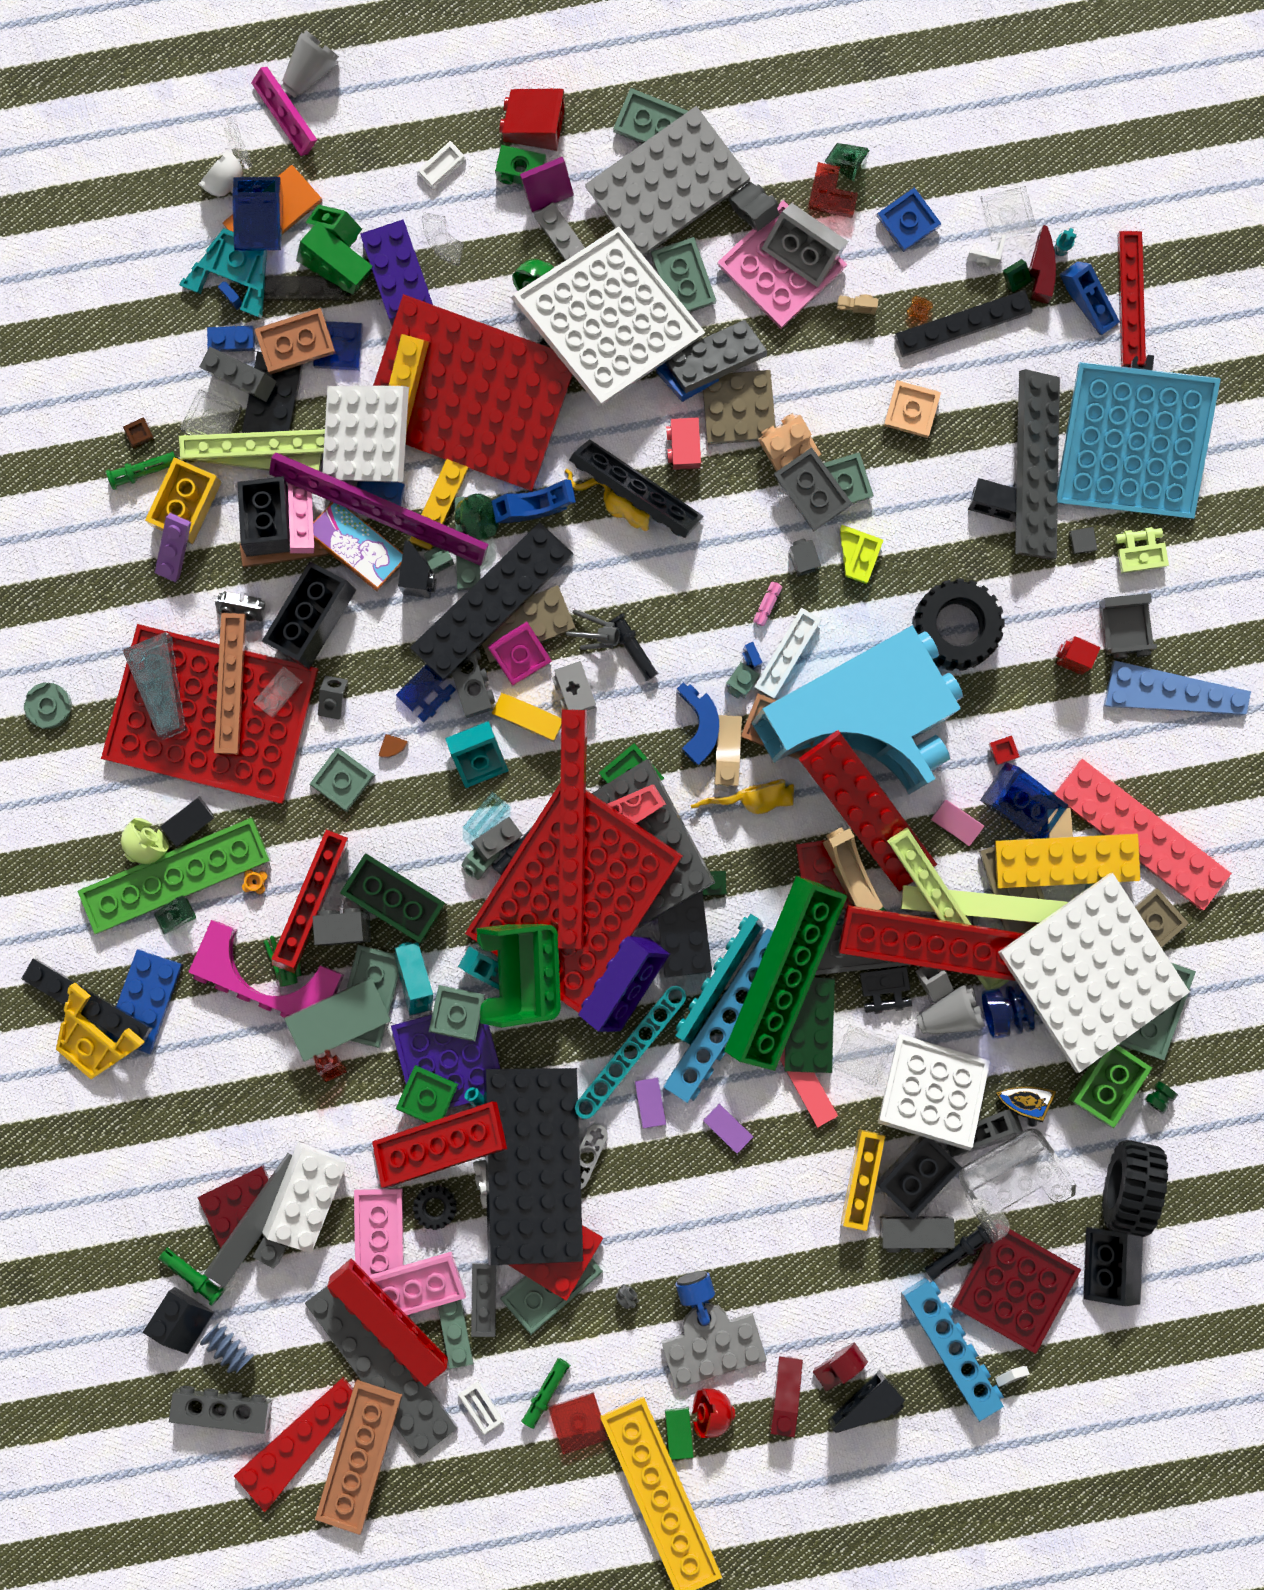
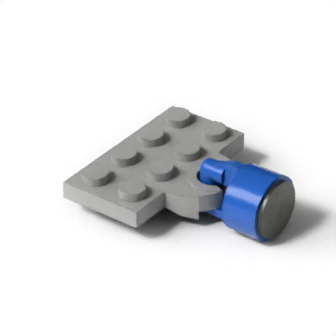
[661,1271,767,1389]

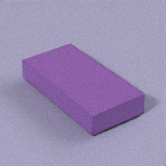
[635,1077,666,1128]
[703,1103,753,1154]

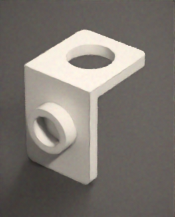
[966,235,1006,267]

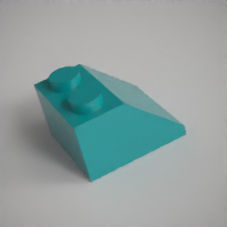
[445,721,509,788]

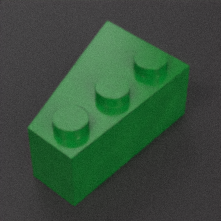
[296,222,373,295]

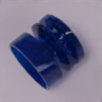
[981,984,1035,1040]

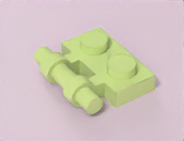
[1115,527,1169,574]

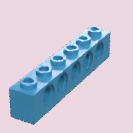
[901,1278,1004,1422]

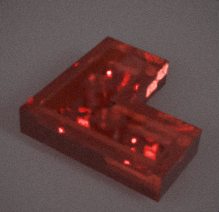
[808,162,858,218]

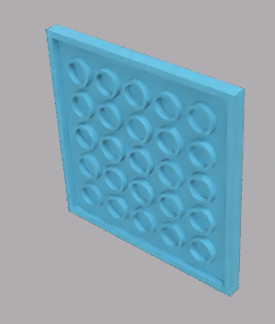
[1057,362,1221,519]

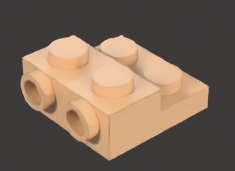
[758,413,821,472]

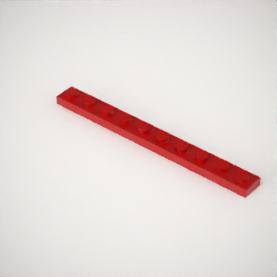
[558,709,587,949]

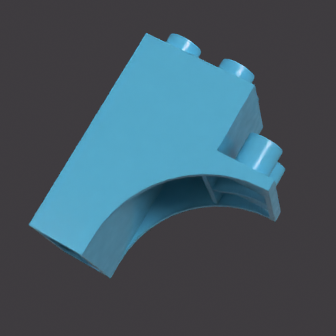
[751,625,963,794]

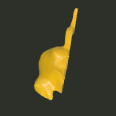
[564,469,650,531]
[690,779,794,814]

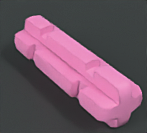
[753,582,782,626]

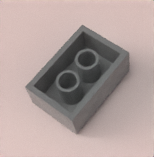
[313,908,371,946]

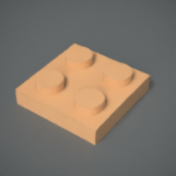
[884,380,941,438]

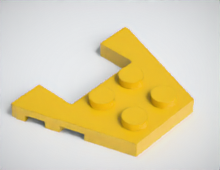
[56,983,145,1079]

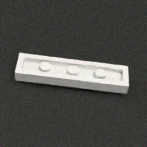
[754,608,821,699]

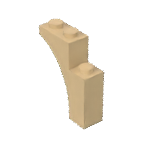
[822,827,883,910]

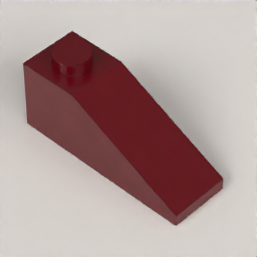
[769,1356,803,1438]

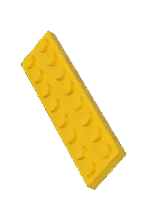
[600,1396,722,1590]

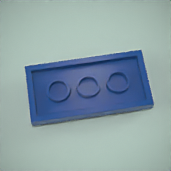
[106,949,183,1054]

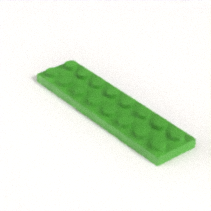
[77,818,271,934]

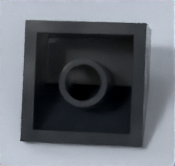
[398,540,437,598]
[142,1287,214,1354]

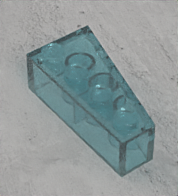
[122,632,186,739]

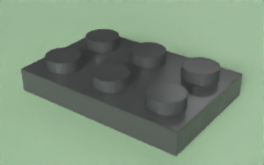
[773,447,852,532]

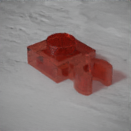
[313,1050,347,1082]

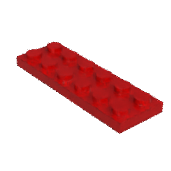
[372,1101,507,1188]

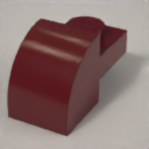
[813,1342,868,1391]

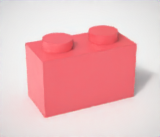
[666,418,701,470]

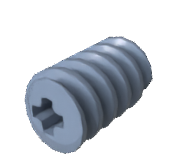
[200,1322,254,1374]

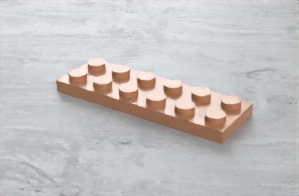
[315,1380,402,1535]

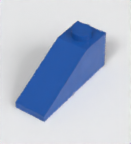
[1059,261,1120,335]

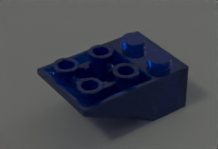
[233,177,283,251]

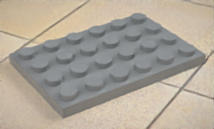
[585,106,750,256]

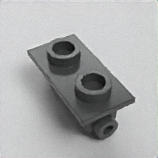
[215,591,265,621]

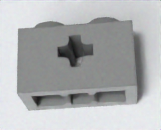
[552,661,596,711]

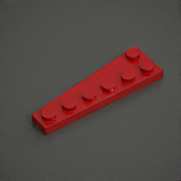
[234,1377,353,1512]

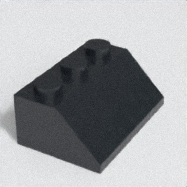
[1084,1227,1143,1306]

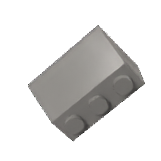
[761,203,849,287]

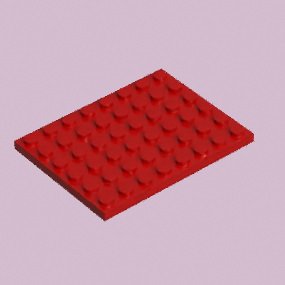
[373,294,573,491]
[101,624,319,804]
[465,784,683,1013]

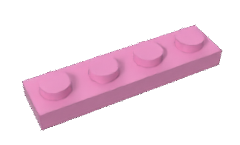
[288,483,314,553]

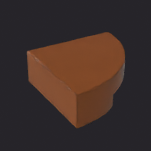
[378,734,408,758]

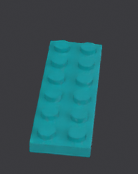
[675,913,764,1044]

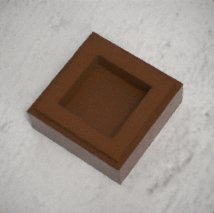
[123,417,155,449]

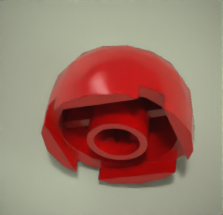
[692,1389,735,1438]

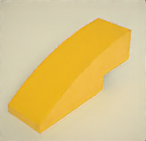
[491,693,561,742]

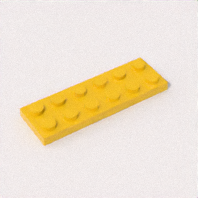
[995,834,1140,888]

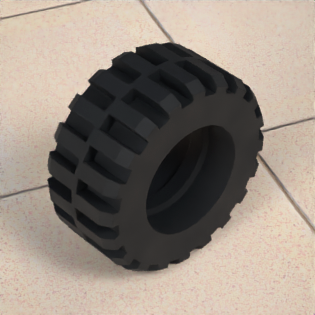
[912,579,1005,671]
[1102,1140,1168,1237]

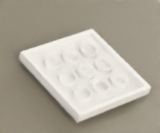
[322,386,409,482]
[878,1034,990,1151]

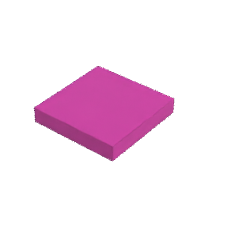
[488,622,552,686]

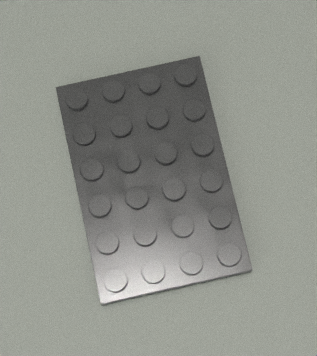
[591,759,715,930]

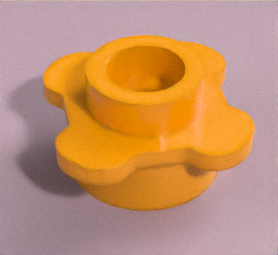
[242,869,267,894]

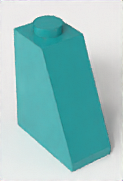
[395,942,433,1016]

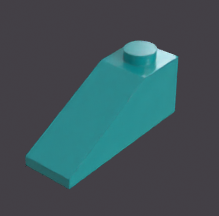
[458,946,499,990]

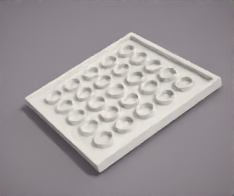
[512,227,705,407]
[998,873,1190,1073]

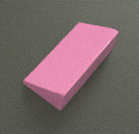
[931,800,984,846]

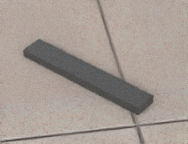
[204,1153,292,1288]

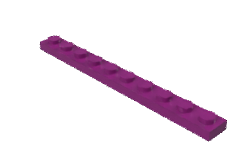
[269,452,489,566]

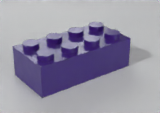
[360,219,433,326]
[578,936,670,1032]

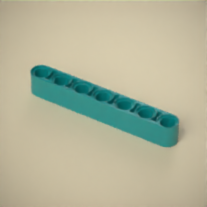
[575,986,686,1119]

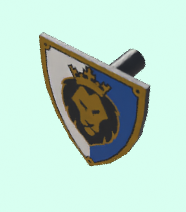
[996,1087,1056,1127]

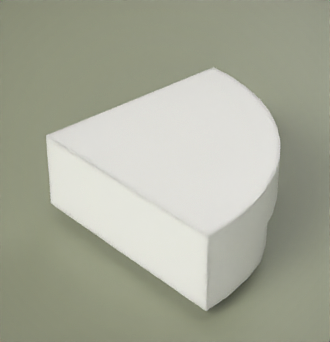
[996,1366,1030,1387]

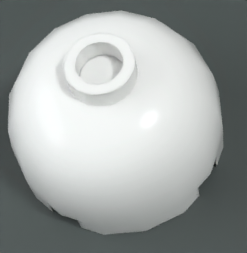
[198,150,243,197]

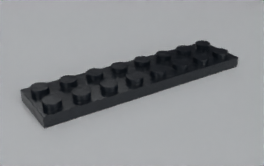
[410,522,573,682]

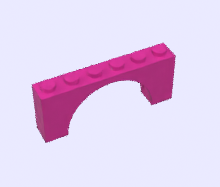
[189,920,344,1018]

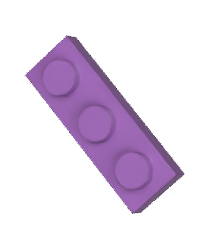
[155,513,191,582]

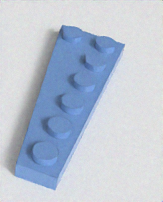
[1103,661,1251,715]

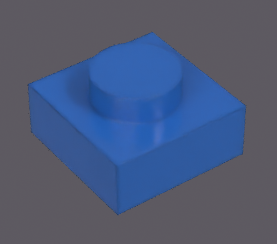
[742,642,763,669]

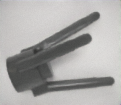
[566,609,620,650]

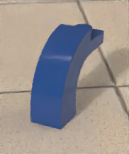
[492,479,576,523]
[676,682,719,767]

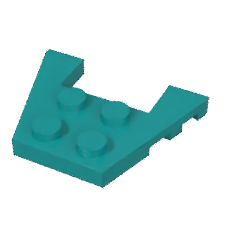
[179,228,267,319]

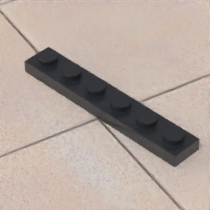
[895,290,1033,357]
[21,958,152,1049]

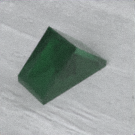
[825,143,870,181]

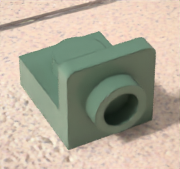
[424,547,454,575]
[725,662,760,699]
[461,848,501,880]

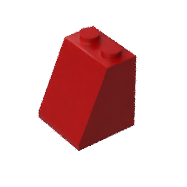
[499,88,565,151]

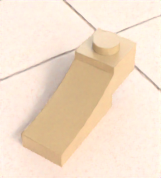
[714,715,742,786]

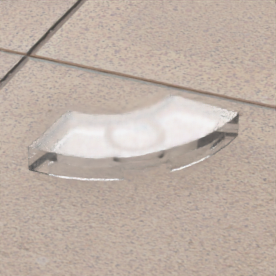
[422,212,464,267]

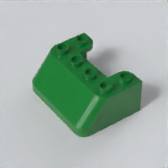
[477,924,561,1028]

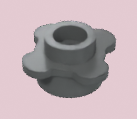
[616,1284,639,1309]

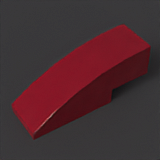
[1029,225,1056,304]

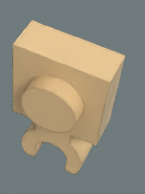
[837,294,878,315]

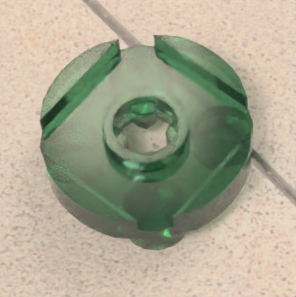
[455,493,499,541]

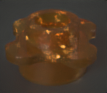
[907,296,933,322]

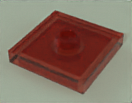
[548,1392,609,1455]

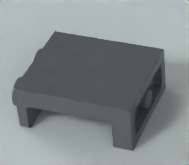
[1099,593,1157,659]

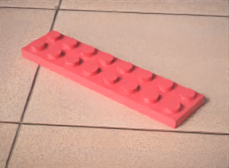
[1053,759,1232,911]

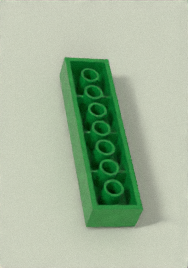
[724,876,847,1071]

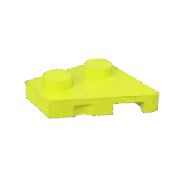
[840,525,883,584]

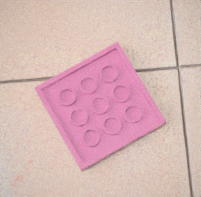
[717,200,847,329]

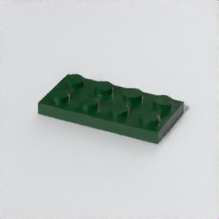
[784,977,835,1073]

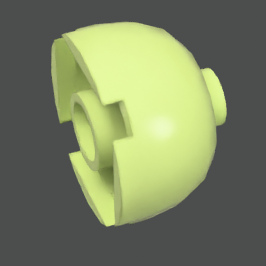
[121,818,169,864]

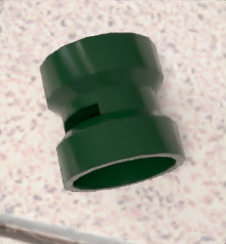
[1144,1081,1178,1114]

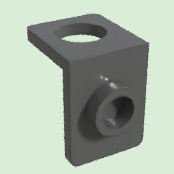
[318,676,348,719]

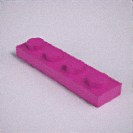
[251,67,317,156]

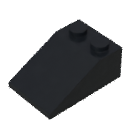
[828,1370,905,1433]

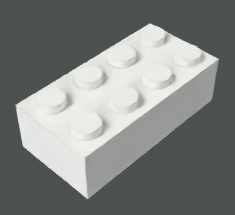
[262,1143,347,1253]

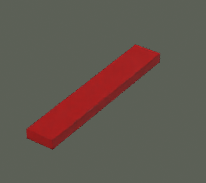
[1118,231,1146,368]

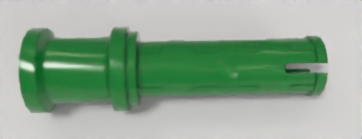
[106,451,176,490]
[158,1247,225,1306]

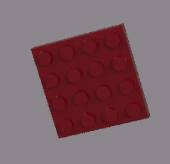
[951,1221,1081,1354]

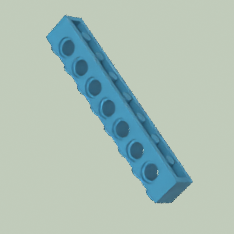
[663,928,773,1103]

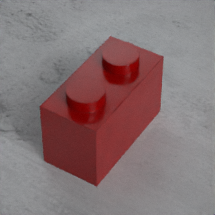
[1056,636,1101,675]

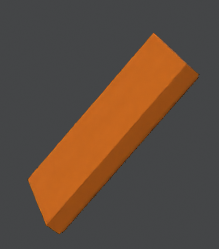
[222,165,323,247]

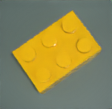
[145,457,222,545]

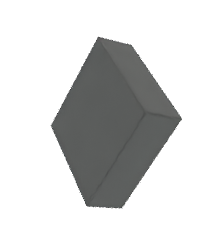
[1069,527,1097,555]

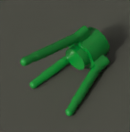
[264,935,302,987]

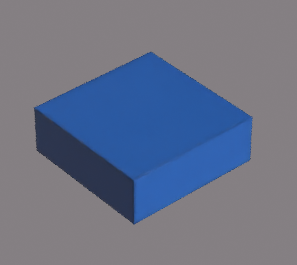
[218,281,242,310]

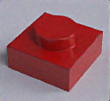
[989,735,1020,766]

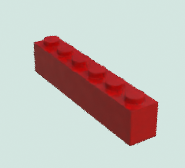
[271,830,348,974]
[327,1258,448,1387]

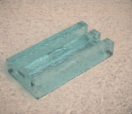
[462,792,510,838]

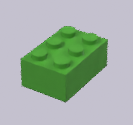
[1068,1045,1152,1128]

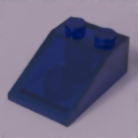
[980,762,1068,839]

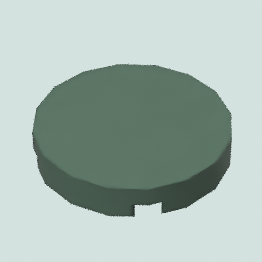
[24,682,72,729]

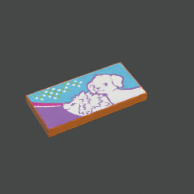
[313,502,403,591]

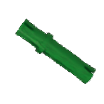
[521,1357,571,1429]

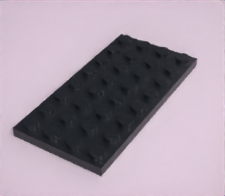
[483,1068,583,1265]

